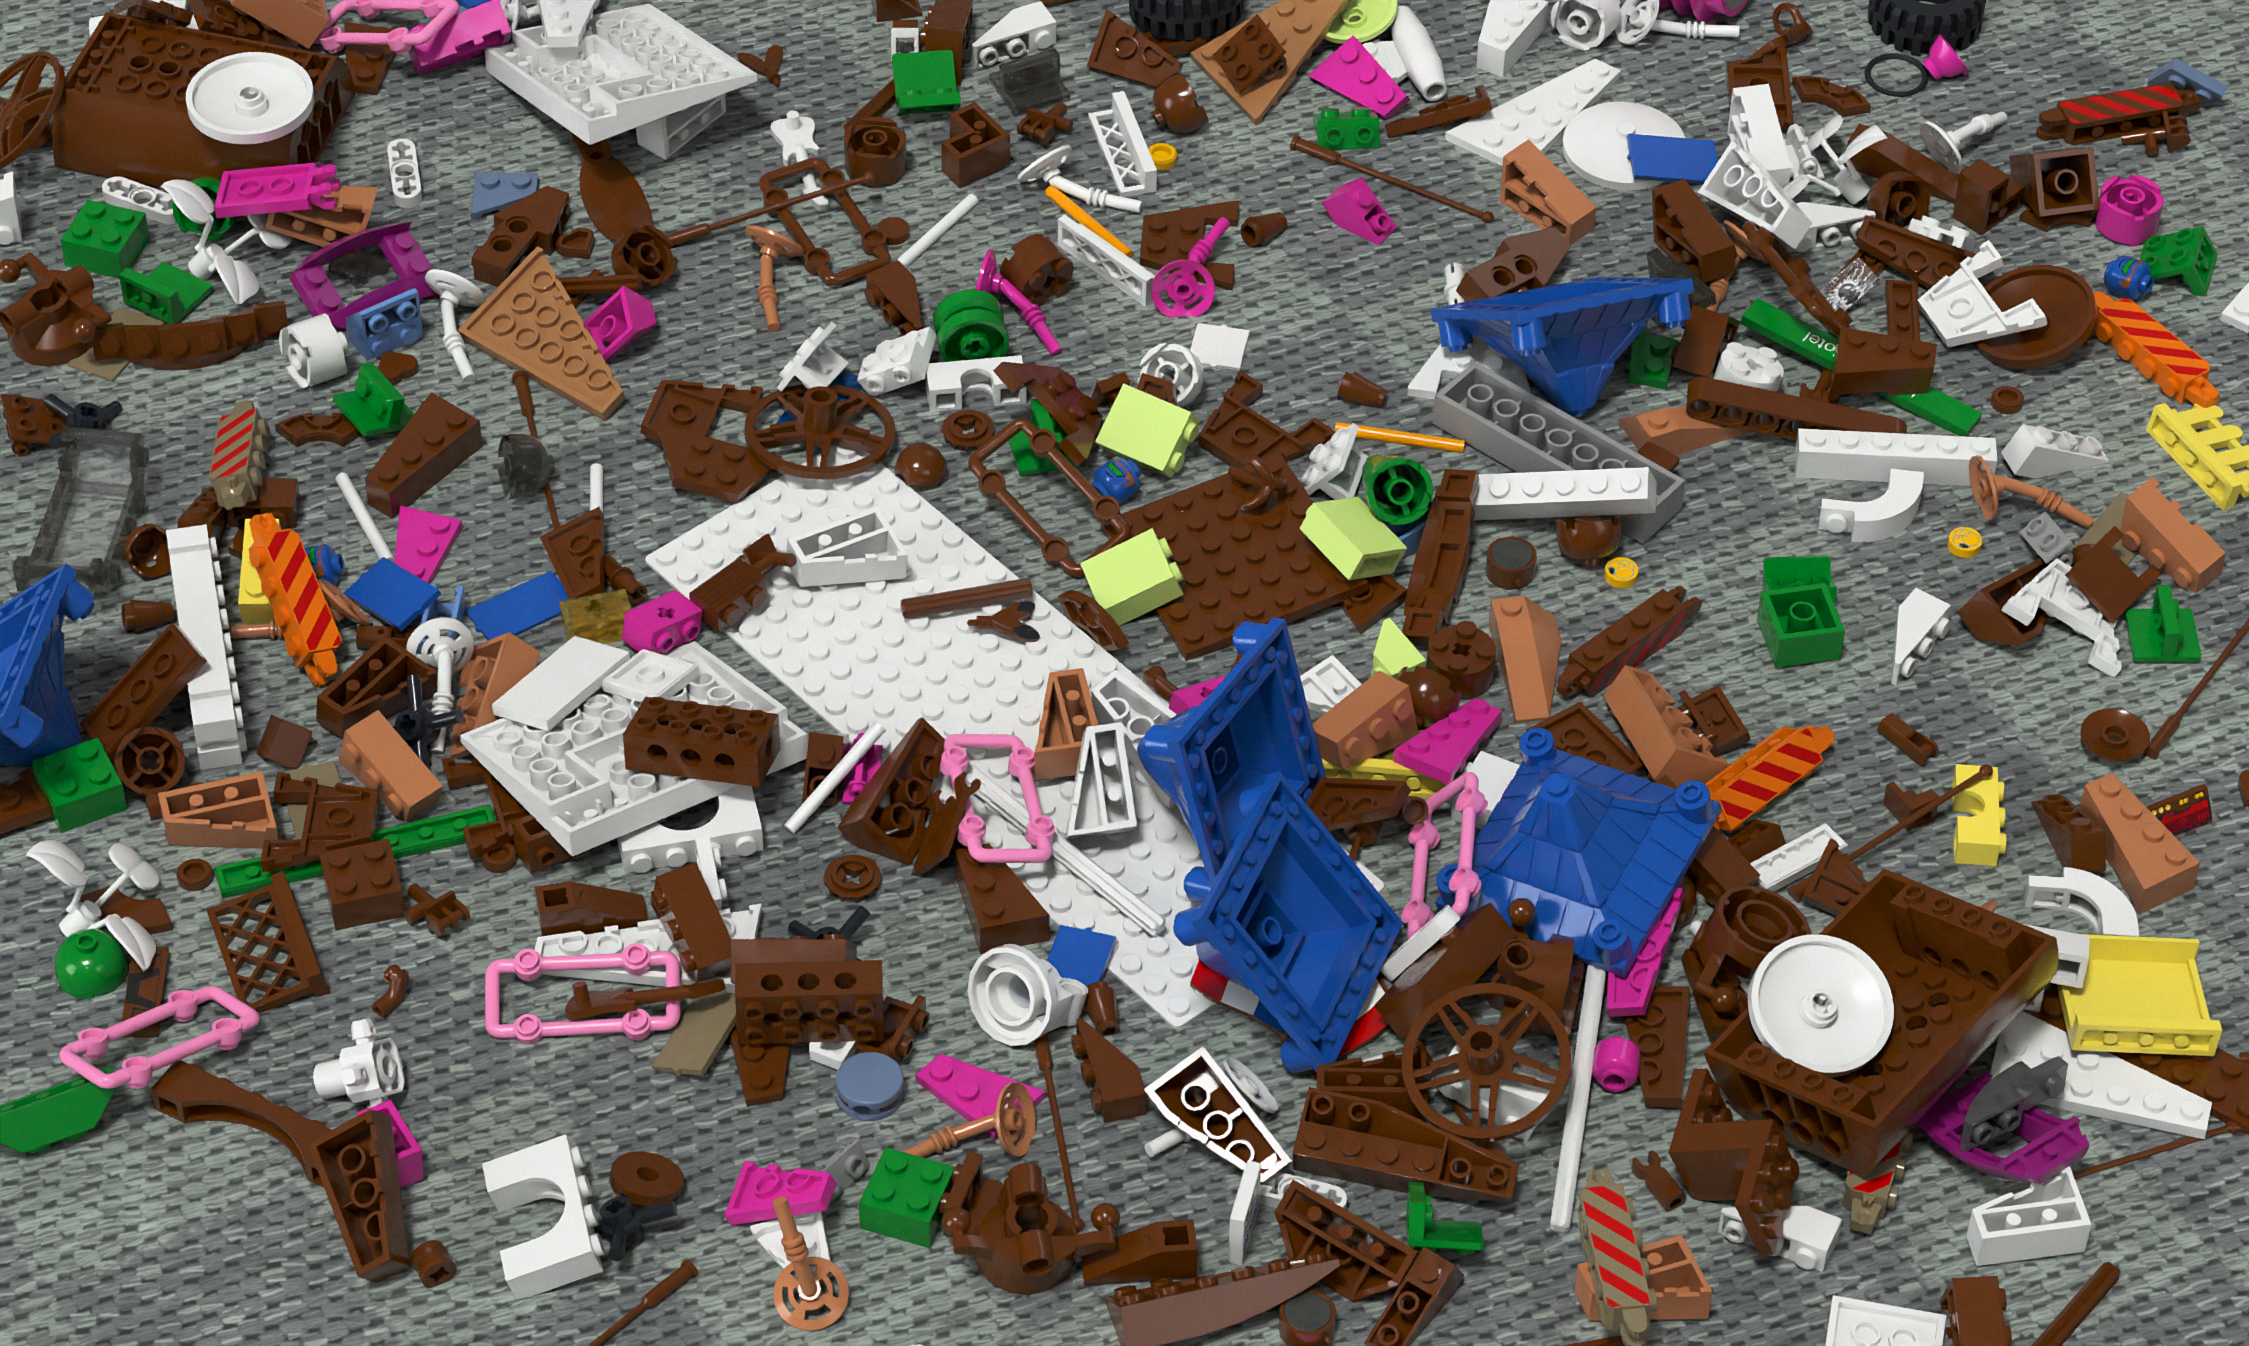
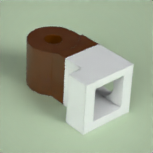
[891,20,919,61]

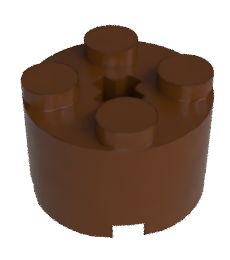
[844,117,907,186]
[1000,234,1074,307]
[1426,621,1496,700]

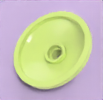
[1324,0,1398,44]

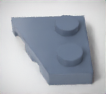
[2147,58,2228,103]
[471,172,539,220]

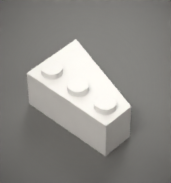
[1966,1166,2091,1266]

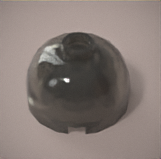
[498,434,555,500]

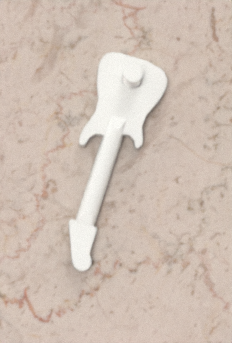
[771,111,828,211]

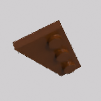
[1087,9,1183,88]
[344,22,396,95]
[540,507,605,608]
[1339,575,1407,634]

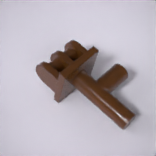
[1017,102,1073,144]
[2121,111,2191,156]
[736,534,797,575]
[403,884,470,936]

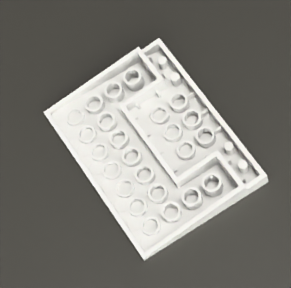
[485,4,757,145]
[460,641,808,857]

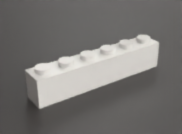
[1795,429,1997,486]
[1472,467,1657,521]

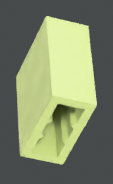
[1095,383,1200,479]
[1299,497,1407,580]
[1080,528,1184,626]

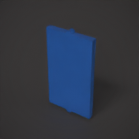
[1627,134,1719,184]
[344,557,441,631]
[465,571,579,640]

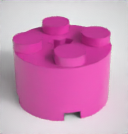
[2096,175,2164,247]

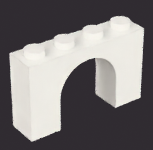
[617,785,763,873]
[482,1134,605,1299]

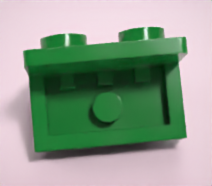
[333,362,414,436]
[1008,399,1083,476]
[2124,585,2202,662]

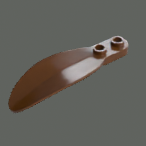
[571,132,653,241]

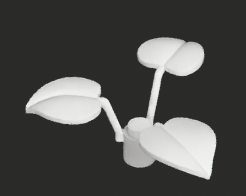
[1783,115,1887,205]
[161,179,292,306]
[26,840,159,972]

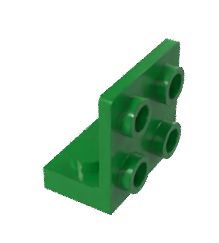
[892,50,961,115]
[2139,226,2218,296]
[119,262,213,324]
[1624,321,1678,389]
[1406,1182,1484,1255]

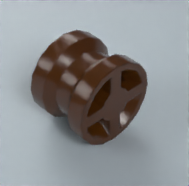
[410,1240,457,1288]

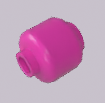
[1592,1036,1641,1092]

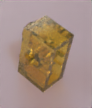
[559,589,631,644]

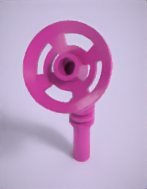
[1151,217,1230,318]
[976,249,1062,356]

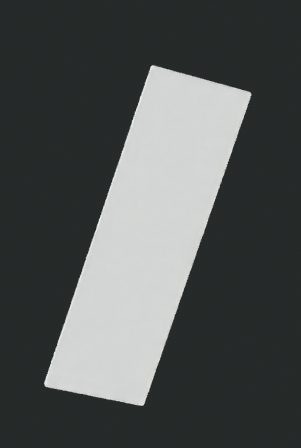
[645,445,1384,1029]

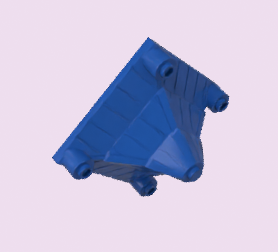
[1431,276,1694,417]
[0,563,95,767]
[1137,617,1326,903]
[1435,728,1722,978]
[1173,771,1403,1074]

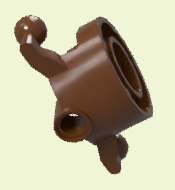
[0,252,112,367]
[1689,885,1812,1014]
[1487,898,1575,1040]
[942,1163,1120,1295]

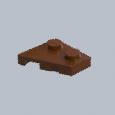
[1801,838,1870,916]

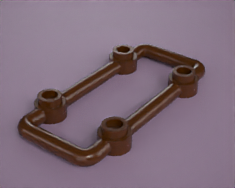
[759,157,892,286]
[1743,221,1853,337]
[968,418,1131,578]

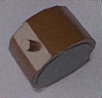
[1486,536,1537,590]
[1278,1289,1336,1346]

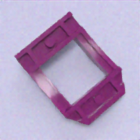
[290,221,443,331]
[1915,1072,2089,1184]

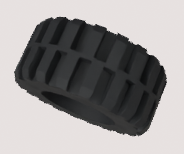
[1129,0,1244,42]
[1868,0,1986,57]

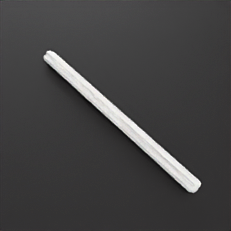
[943,750,1166,936]
[1550,965,1607,1233]

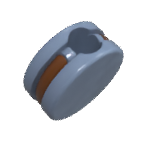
[836,1052,904,1121]

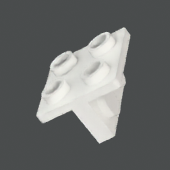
[777,322,849,392]
[1301,423,1368,500]

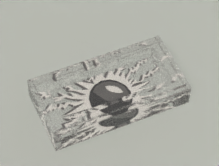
[1820,257,1880,311]

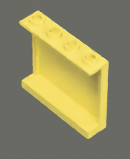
[2056,934,2222,1056]

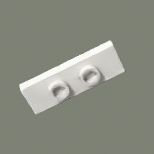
[1750,823,1848,892]

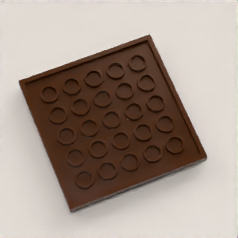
[1101,453,1368,661]

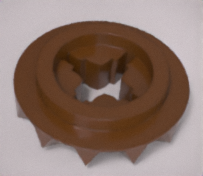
[942,410,994,452]
[824,855,881,902]

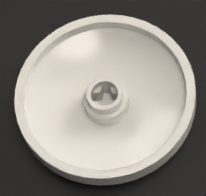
[186,52,314,144]
[1562,102,1685,190]
[1748,934,1894,1078]

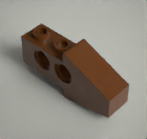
[471,186,571,287]
[1456,227,1571,302]

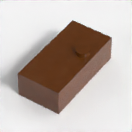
[1374,902,1517,1039]

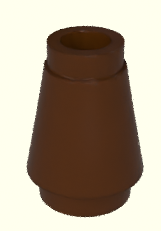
[1240,212,1287,247]
[1337,371,1387,408]
[121,600,173,633]
[1084,981,1120,1036]

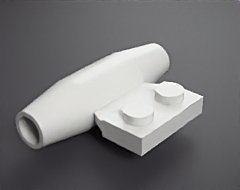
[1362,6,1447,101]

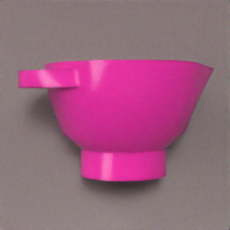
[1923,35,1969,81]

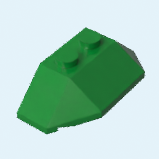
[0,1066,116,1154]

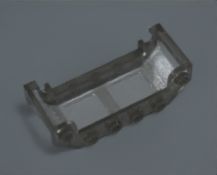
[13,426,149,599]

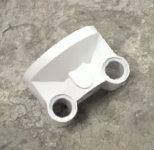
[967,944,1088,1046]

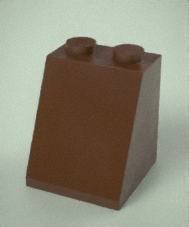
[2010,147,2099,217]

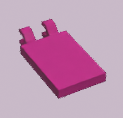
[214,163,341,218]

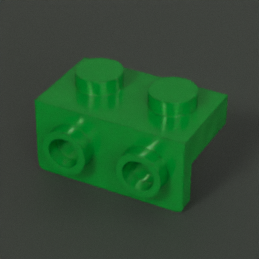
[1313,107,1379,150]
[1763,555,1837,600]

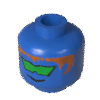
[2104,255,2154,301]
[1091,457,1141,505]
[305,544,345,586]

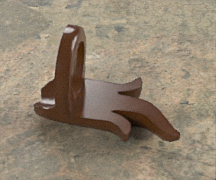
[1753,2,1813,56]

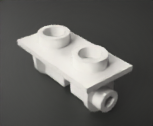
[1784,124,1824,180]

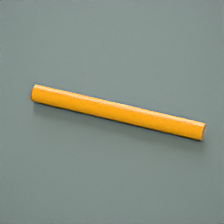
[1045,185,1134,258]
[1335,422,1465,453]

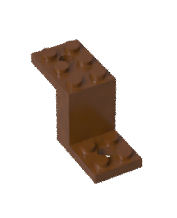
[1668,1068,1799,1255]

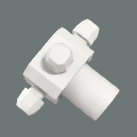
[313,1018,405,1108]

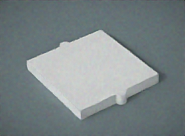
[1190,323,1250,371]

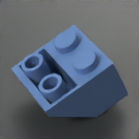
[346,288,423,361]

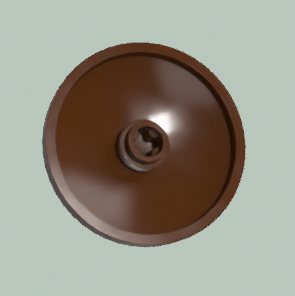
[1973,265,2097,369]

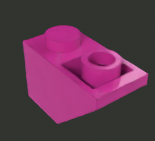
[1322,177,1397,245]

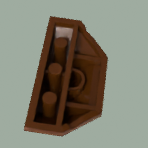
[1275,1179,1419,1302]

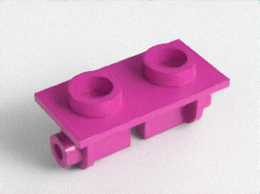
[842,733,883,804]

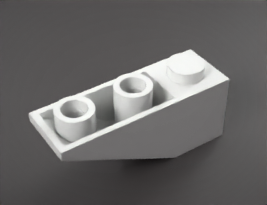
[972,1,1056,69]
[1779,202,1876,253]
[2001,424,2109,479]
[1891,588,1951,685]
[1718,1206,1842,1272]

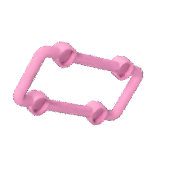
[313,0,459,55]
[940,734,1055,863]
[1401,772,1488,939]
[485,943,681,1045]
[59,986,260,1089]

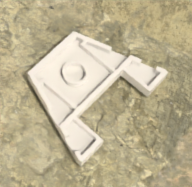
[1917,240,2047,347]
[1407,335,1531,399]
[2001,558,2122,677]

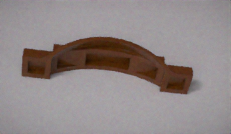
[92,300,288,370]
[1402,469,1479,644]

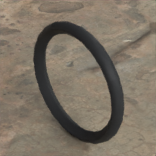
[1864,53,1929,97]

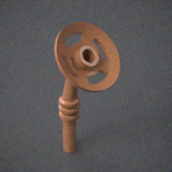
[1704,220,1769,312]
[745,225,805,332]
[1969,455,2094,529]
[230,578,371,640]
[902,1082,1036,1158]
[772,1196,849,1331]

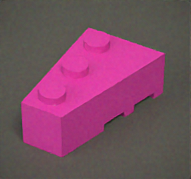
[408,0,511,75]

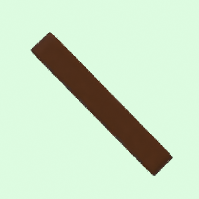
[1686,377,1907,441]

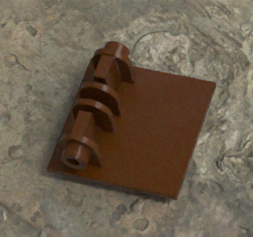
[1213,14,1287,93]
[0,394,75,456]

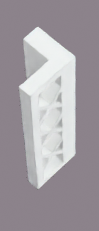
[1088,91,1157,197]
[1058,215,1167,307]

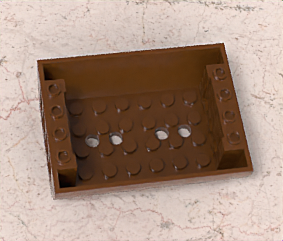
[53,12,356,187]
[1703,869,2059,1177]

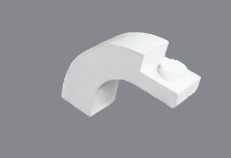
[1818,469,1924,542]
[2024,867,2139,937]

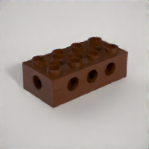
[623,697,781,787]
[735,960,884,1045]

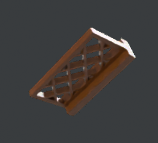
[207,871,330,1013]

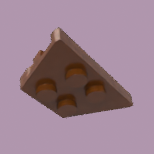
[113,0,193,27]
[1726,46,1794,132]
[657,425,782,503]

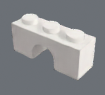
[925,355,1026,412]

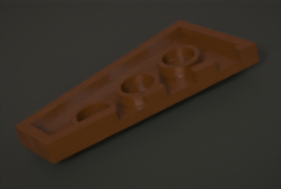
[1854,215,1976,289]

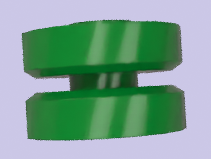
[933,289,1009,362]

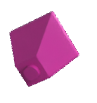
[584,285,657,362]

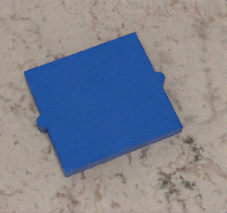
[1047,925,1117,986]

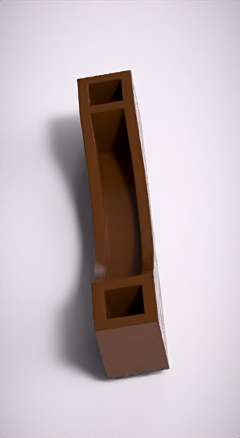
[151,1060,332,1188]

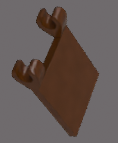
[2065,526,2161,623]
[911,772,981,877]

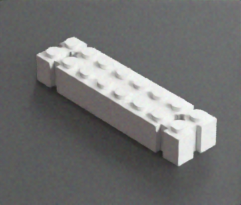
[166,524,247,770]

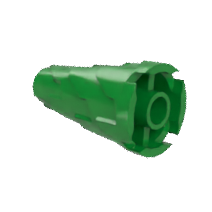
[1362,454,1433,525]

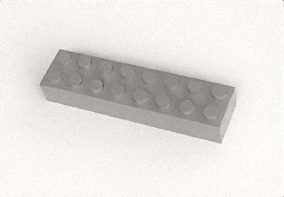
[1433,361,1685,544]

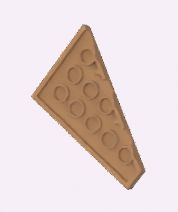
[1190,0,1351,126]
[457,246,625,421]

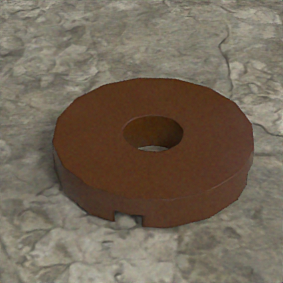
[609,1151,684,1207]

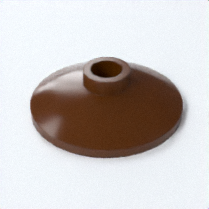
[2080,708,2150,762]

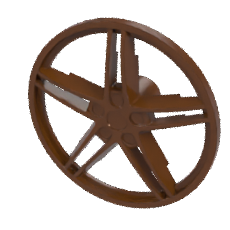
[0,51,65,170]
[744,384,895,480]
[1401,983,1572,1142]

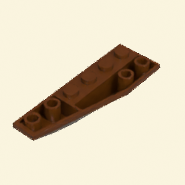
[1292,1087,1519,1201]
[1104,1250,1340,1346]

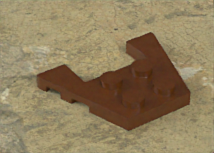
[1140,201,1239,291]
[993,362,1103,467]
[1198,371,1336,468]
[640,380,763,446]
[441,758,531,859]
[261,772,380,872]

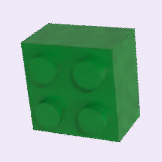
[60,200,150,279]
[1757,583,1845,668]
[32,738,127,833]
[859,1147,955,1249]

